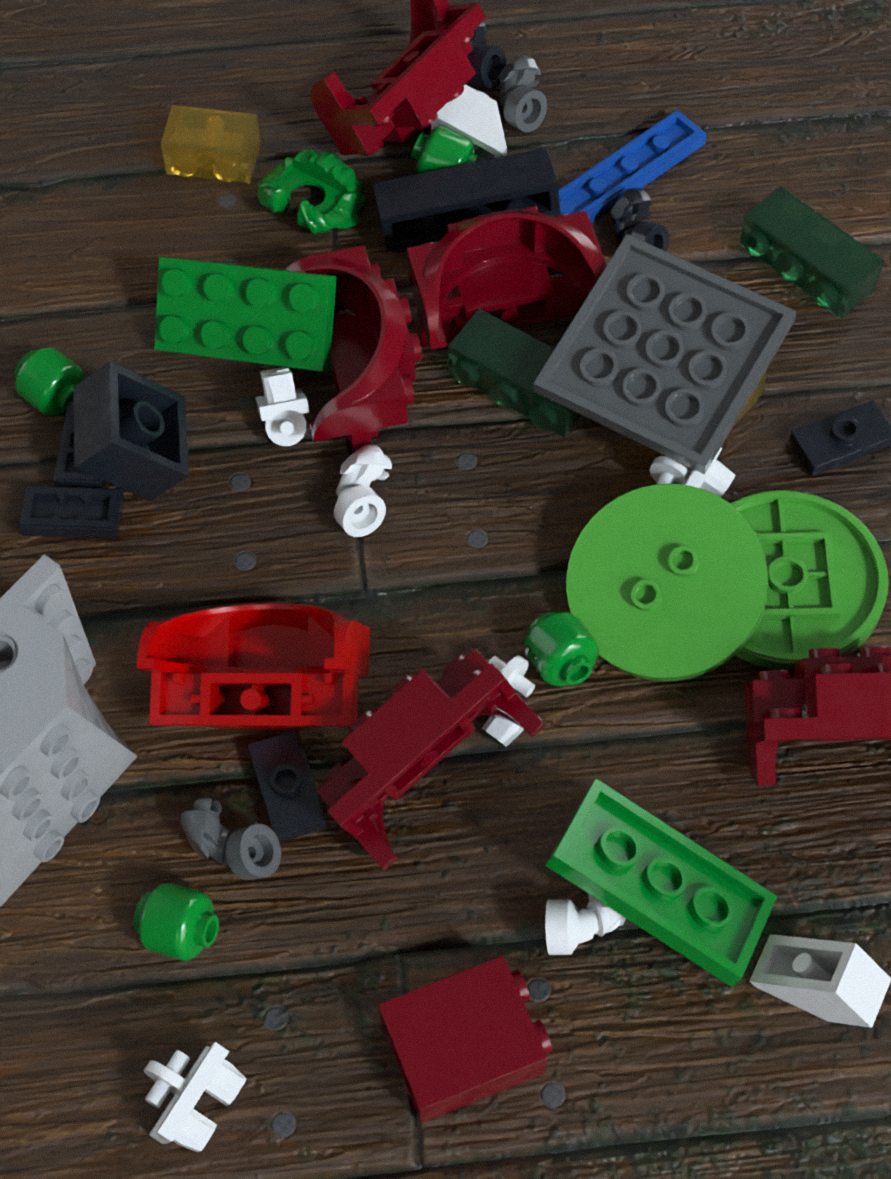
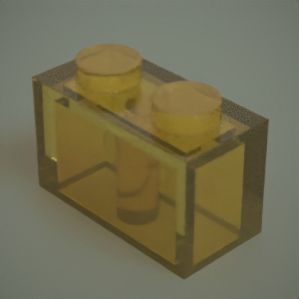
[161,105,261,183]

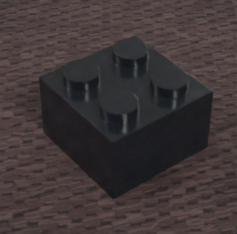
[73,361,189,500]

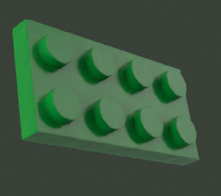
[154,257,337,372]
[545,778,777,987]

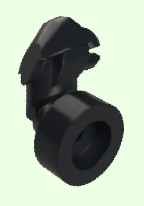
[467,22,506,89]
[610,187,669,252]

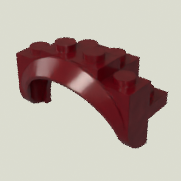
[310,0,486,156]
[407,206,606,350]
[285,245,422,454]
[744,647,891,786]
[316,648,546,870]

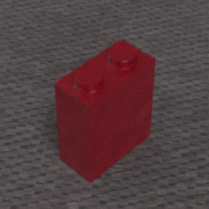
[379,955,553,1124]

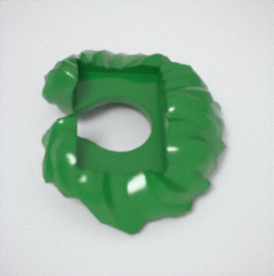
[257,150,366,235]

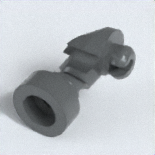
[498,55,547,133]
[180,797,281,880]

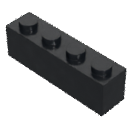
[373,147,561,252]

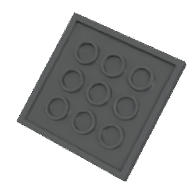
[533,234,797,475]

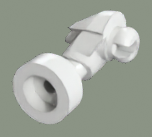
[334,444,392,537]
[545,894,626,955]

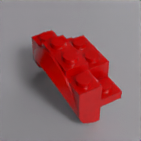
[136,603,370,730]

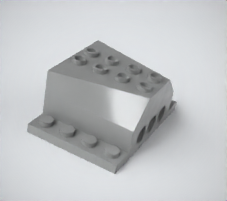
[0,554,138,907]

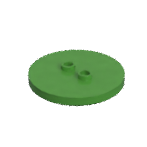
[566,484,768,682]
[730,490,888,671]

